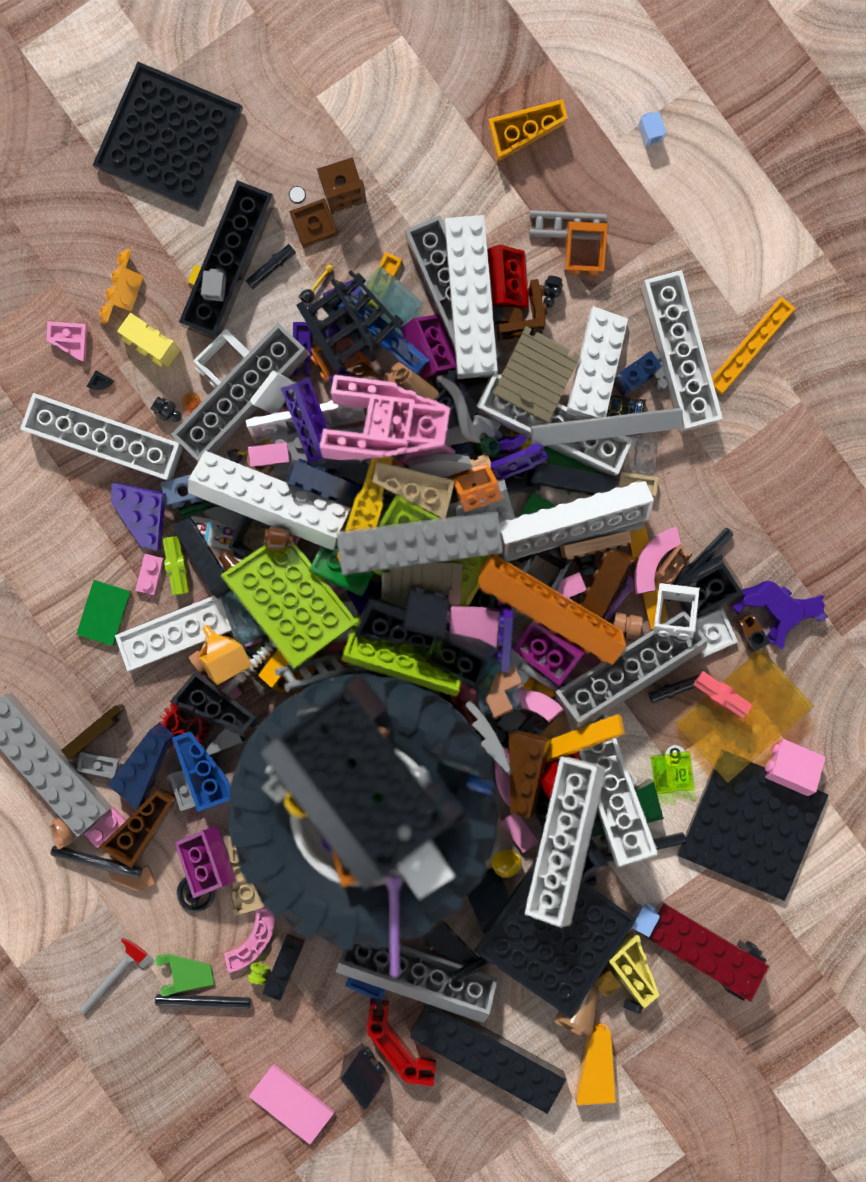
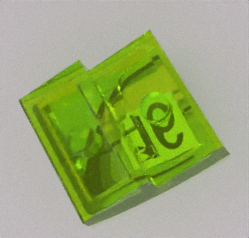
[650,751,695,794]

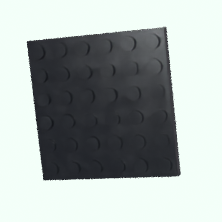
[92,61,243,212]
[677,749,829,901]
[474,856,636,1018]

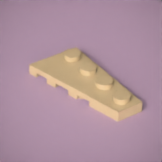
[372,462,455,518]
[228,836,264,916]

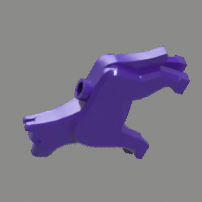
[730,580,828,649]

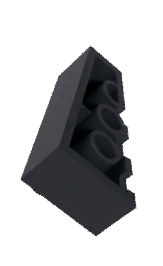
[354,595,434,648]
[170,671,259,738]

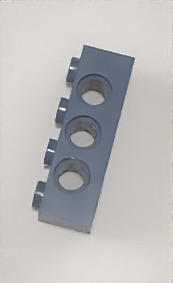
[161,475,203,509]

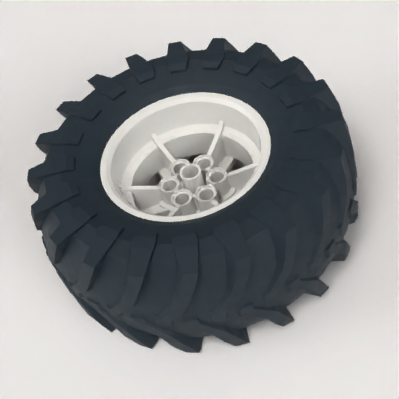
[228,673,499,949]

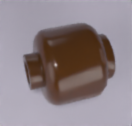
[263,526,293,553]

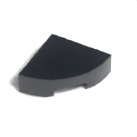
[86,370,114,390]

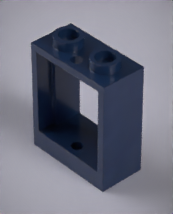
[613,351,662,396]

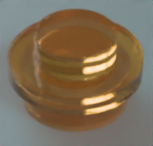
[182,392,202,412]

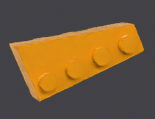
[487,99,568,163]

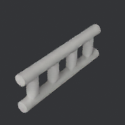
[529,210,607,240]
[275,652,352,692]

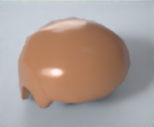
[50,818,74,849]

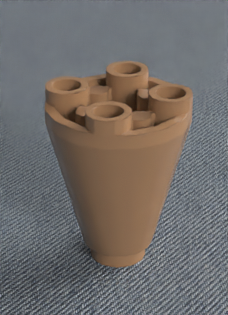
[394,367,439,400]
[554,984,598,1039]

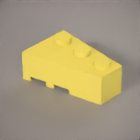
[117,313,181,368]
[608,932,659,1008]

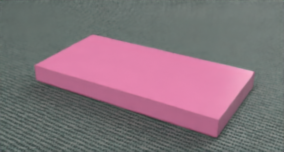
[249,1064,334,1144]

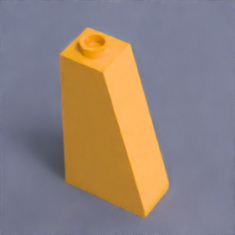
[574,1023,616,1105]

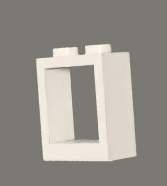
[194,329,249,388]
[653,583,699,640]

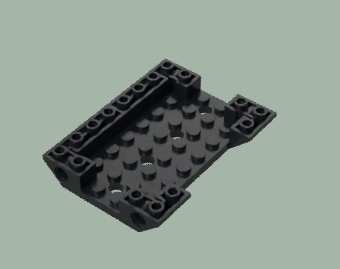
[261,675,465,890]

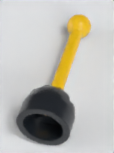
[298,265,333,304]
[227,439,271,463]

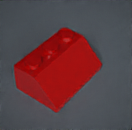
[487,244,529,308]

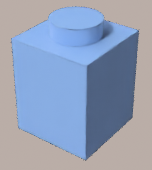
[638,112,667,147]
[631,903,660,937]

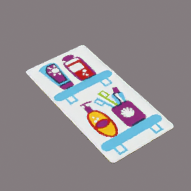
[191,516,236,550]

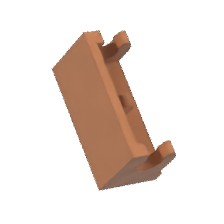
[655,544,692,585]

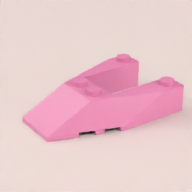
[320,375,450,460]

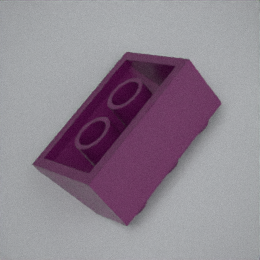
[401,314,457,380]
[512,621,585,686]
[175,826,236,898]

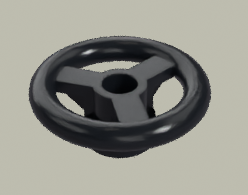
[176,877,215,912]

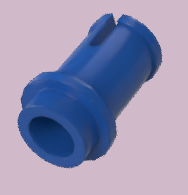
[465,774,493,795]

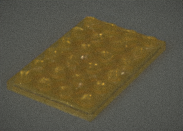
[674,648,814,782]

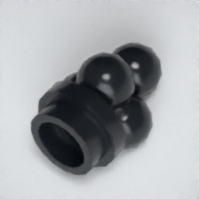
[543,275,563,308]
[150,396,182,422]

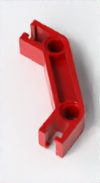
[367,999,436,1087]

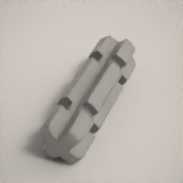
[653,352,669,390]

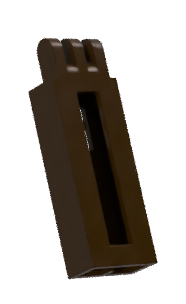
[61,704,125,760]

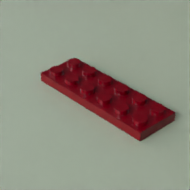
[646,903,770,1002]

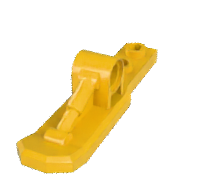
[337,456,394,564]

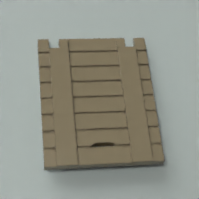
[493,326,581,423]
[381,562,462,624]

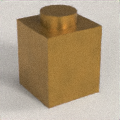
[595,965,621,997]

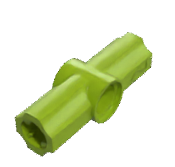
[163,536,190,595]

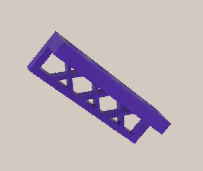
[281,378,329,462]

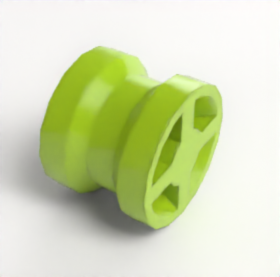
[247,963,270,985]

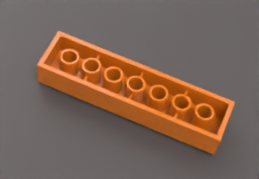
[478,554,626,665]

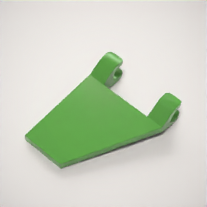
[155,954,214,997]

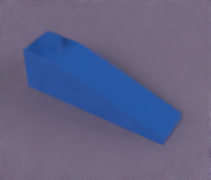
[172,731,230,812]

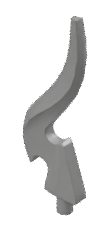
[438,376,503,443]

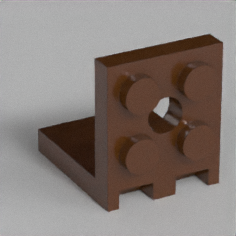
[317,157,367,214]
[497,279,547,341]

